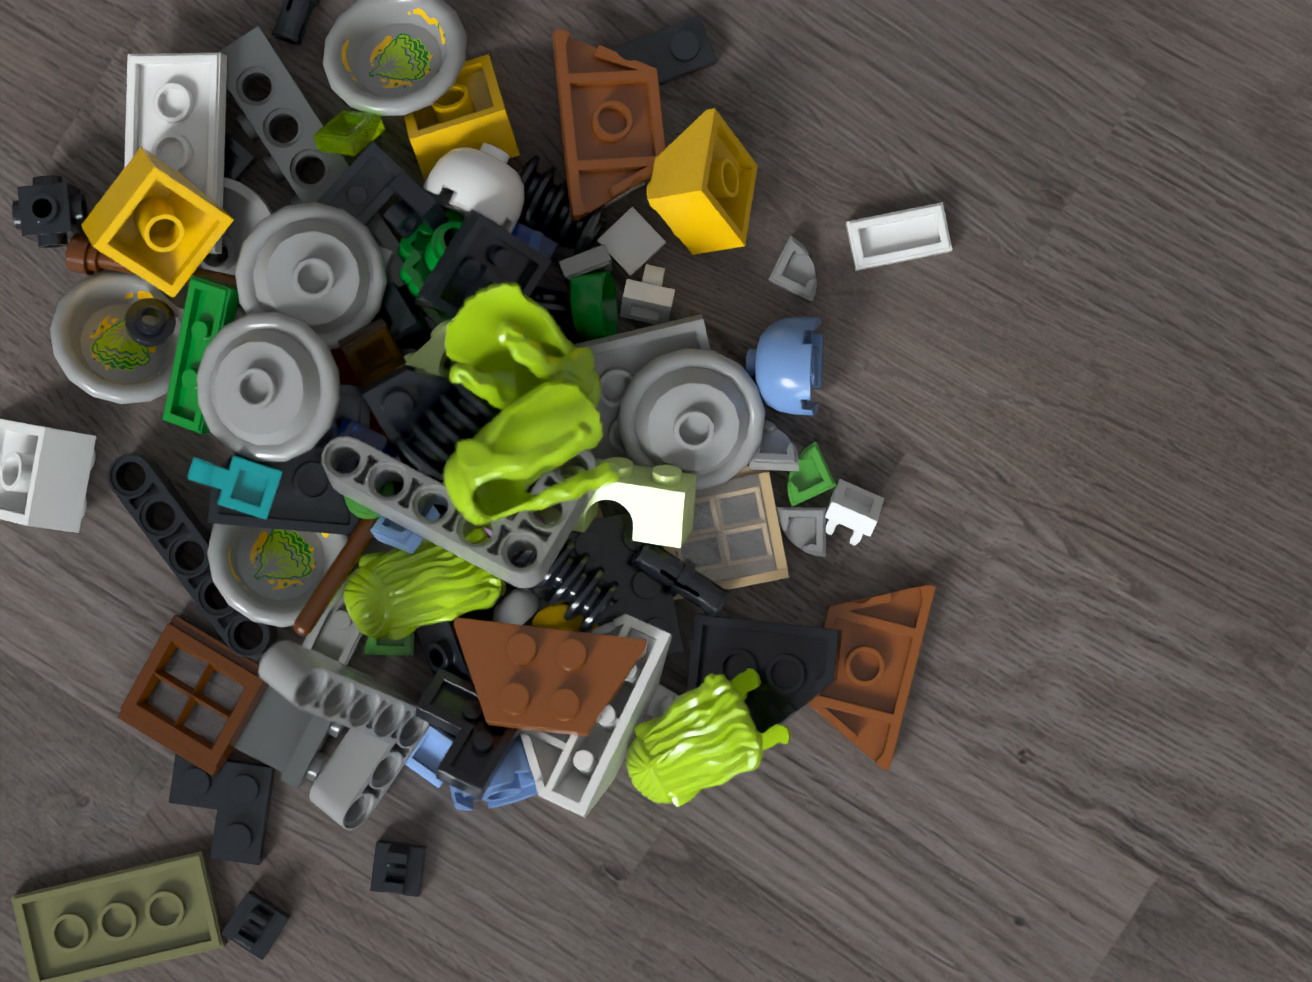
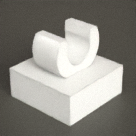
[620,264,675,325]
[825,479,884,545]

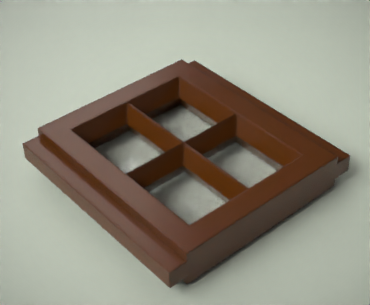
[117,615,269,776]

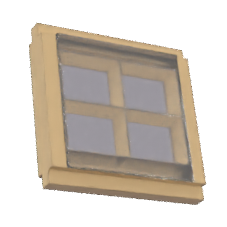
[663,466,789,600]

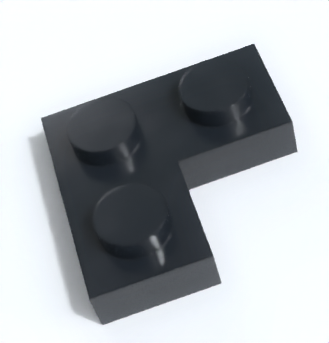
[417,208,552,318]
[416,668,522,800]
[169,754,275,865]

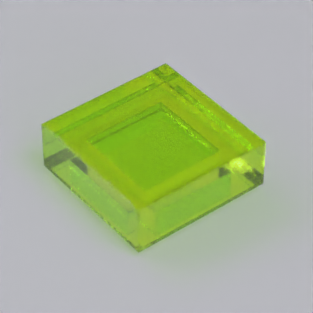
[313,110,385,156]

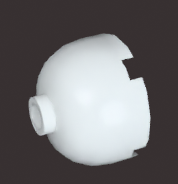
[422,143,524,233]

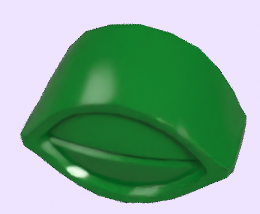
[570,270,618,340]

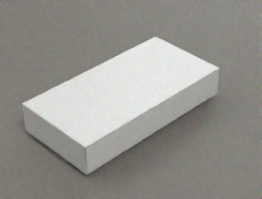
[846,202,952,271]

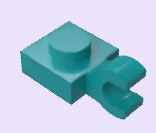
[187,455,282,520]

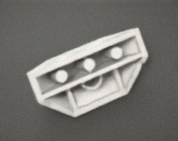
[520,614,672,818]

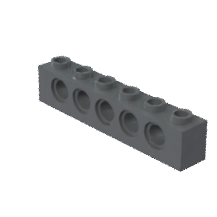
[217,26,408,291]

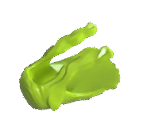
[444,282,601,410]
[444,380,620,525]
[343,527,506,641]
[625,668,792,807]

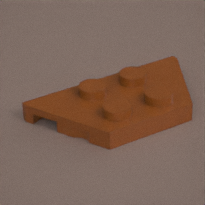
[552,29,665,221]
[808,584,936,770]
[454,617,648,737]

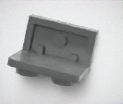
[234,655,344,789]

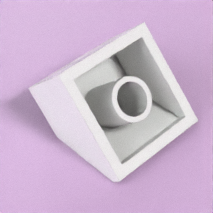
[0,419,96,533]

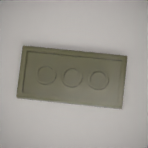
[11,850,227,982]

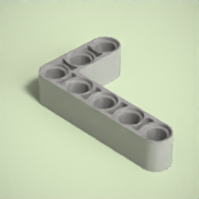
[322,436,596,588]
[258,640,430,830]

